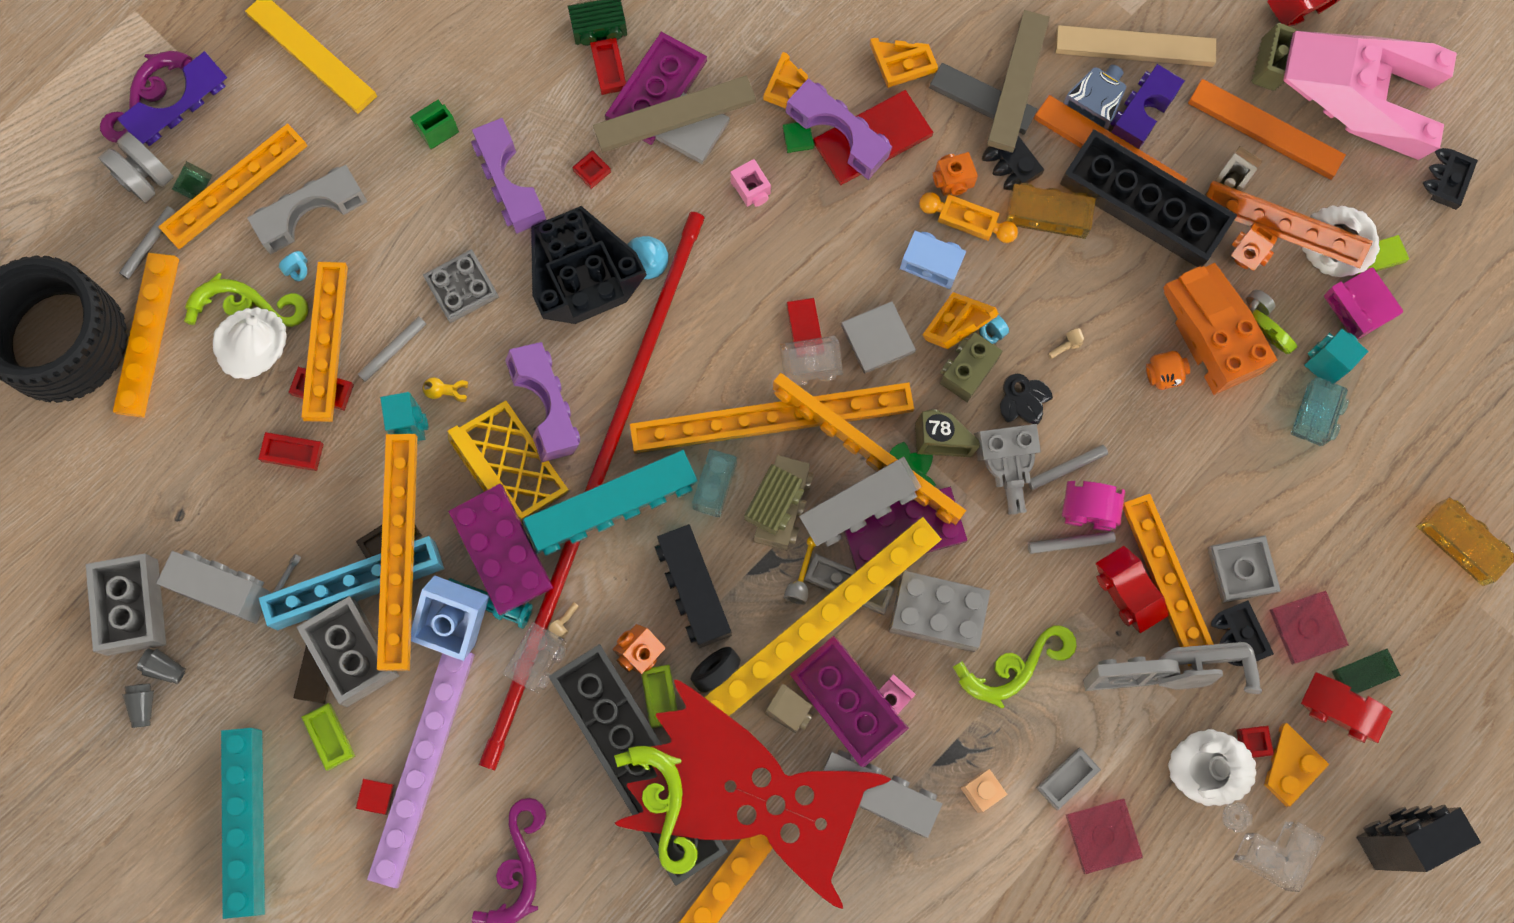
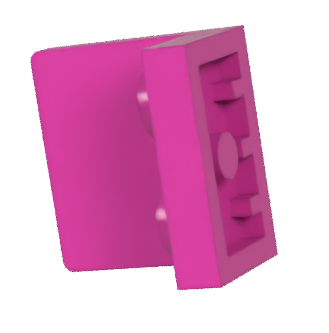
[1324,267,1403,339]

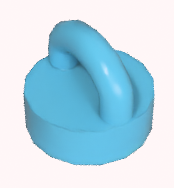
[278,251,308,281]
[979,315,1009,344]

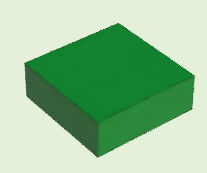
[782,122,814,153]

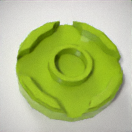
[1252,309,1298,354]

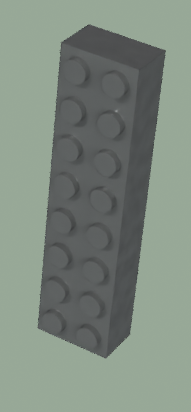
[548,644,728,886]

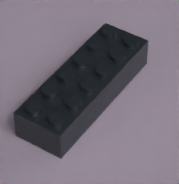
[1060,129,1237,267]

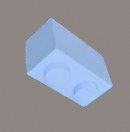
[900,231,966,290]

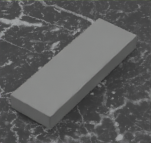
[804,553,895,615]

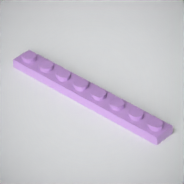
[367,653,475,888]

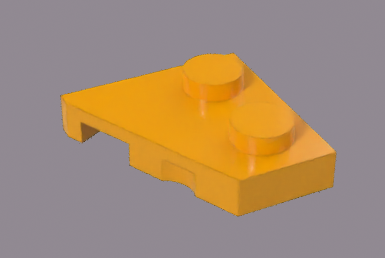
[870,38,938,88]
[763,52,815,109]
[922,292,999,349]
[1264,723,1329,807]

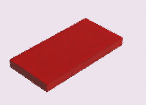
[813,90,934,186]

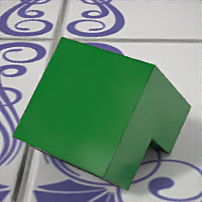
[410,99,459,150]

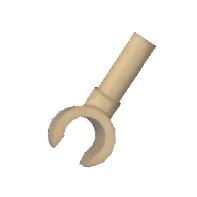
[1048,328,1084,359]
[549,602,579,642]

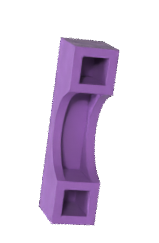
[786,78,892,180]
[471,118,546,234]
[505,342,580,463]

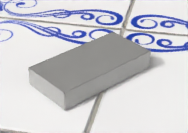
[1036,747,1101,810]

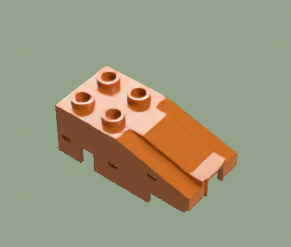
[1163,263,1277,395]

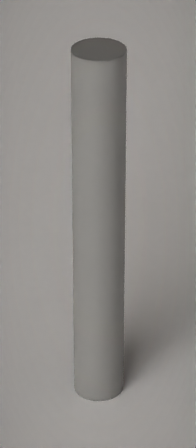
[119,206,176,279]
[358,316,427,382]
[1028,445,1108,490]
[1028,531,1116,554]

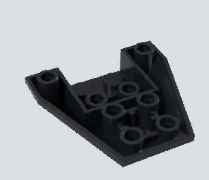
[531,206,647,324]

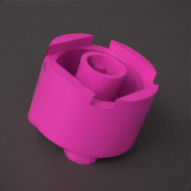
[1062,481,1125,531]

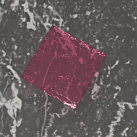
[1269,591,1349,665]
[1065,798,1143,874]

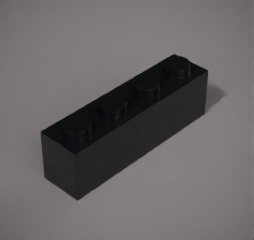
[654,524,732,648]

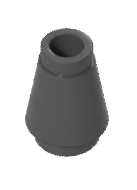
[137,648,186,684]
[122,683,154,728]

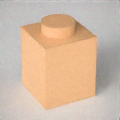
[960,769,1008,813]

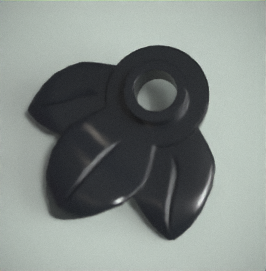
[1000,374,1053,425]

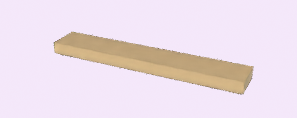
[1055,25,1216,67]

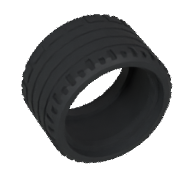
[0,255,127,403]

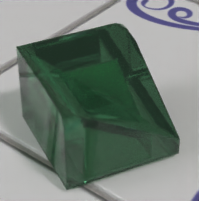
[172,161,212,199]

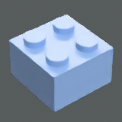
[411,575,489,661]

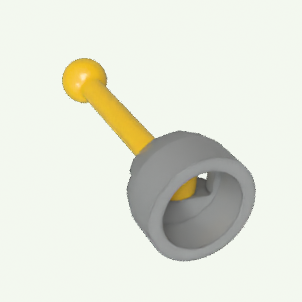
[784,536,816,605]

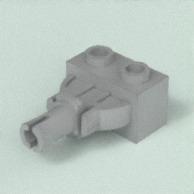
[974,424,1041,515]

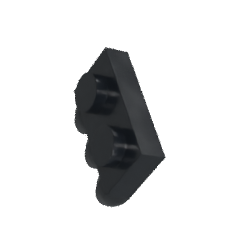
[982,136,1044,190]
[1423,148,1478,210]
[1211,600,1274,666]

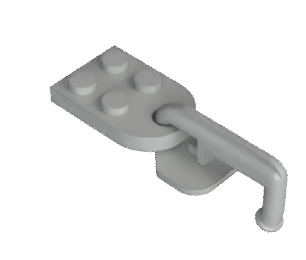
[1083,642,1262,694]

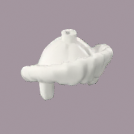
[1302,205,1380,277]
[213,307,287,380]
[1168,729,1257,806]

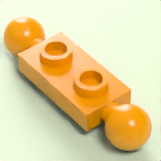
[919,192,1018,243]

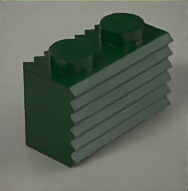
[567,0,627,46]

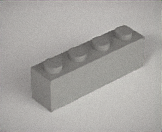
[799,457,921,547]
[822,750,942,838]

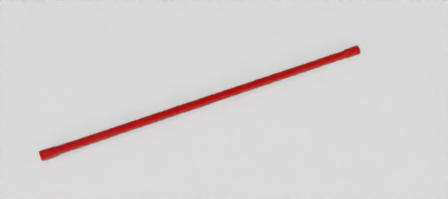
[478,212,705,771]

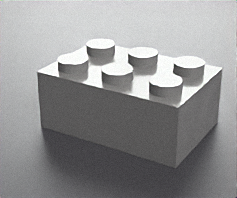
[156,550,271,624]
[86,554,166,656]
[889,571,990,652]
[297,596,399,707]

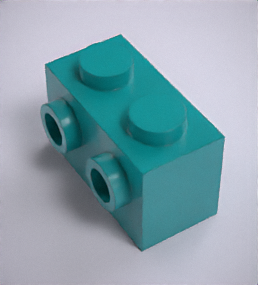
[1304,329,1369,387]
[380,392,429,444]

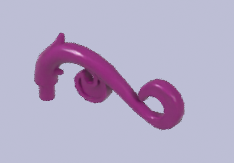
[100,51,193,143]
[472,798,546,923]

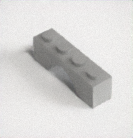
[247,165,368,255]

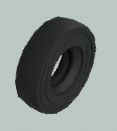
[690,647,741,692]

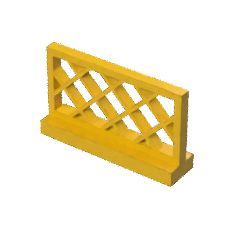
[447,400,569,522]

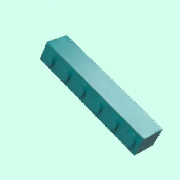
[522,450,698,556]
[221,728,265,919]

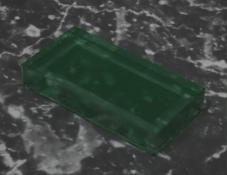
[1332,648,1401,694]

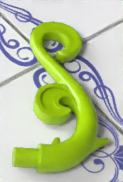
[184,273,309,327]
[953,625,1077,709]
[614,746,698,874]

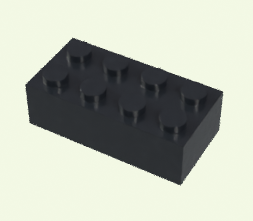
[1356,805,1481,872]

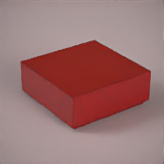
[572,150,611,189]
[1236,726,1274,758]
[356,779,394,815]

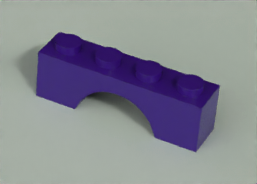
[117,51,227,146]

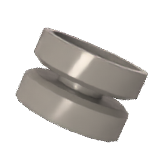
[98,131,174,204]

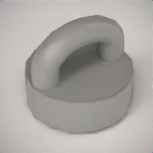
[1246,290,1275,316]

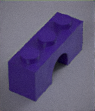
[1110,64,1185,149]

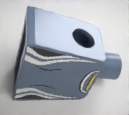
[1064,65,1127,129]

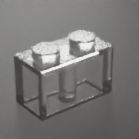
[780,336,843,386]

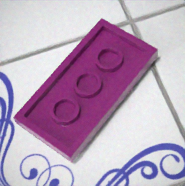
[605,31,707,145]
[448,484,553,616]
[844,486,968,571]
[789,636,909,767]

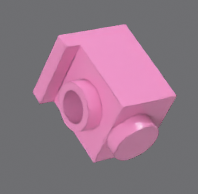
[731,159,771,207]
[879,674,916,714]

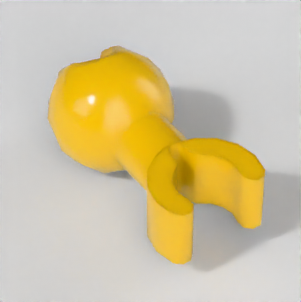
[422,377,468,402]

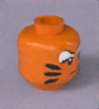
[1146,351,1190,390]

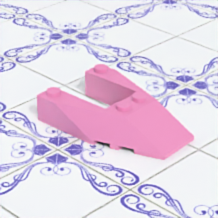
[1283,31,1457,160]

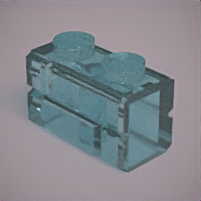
[1291,377,1349,446]
[692,449,737,517]

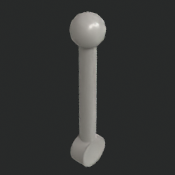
[273,554,301,593]

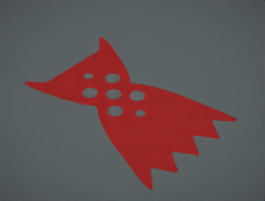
[615,680,891,909]

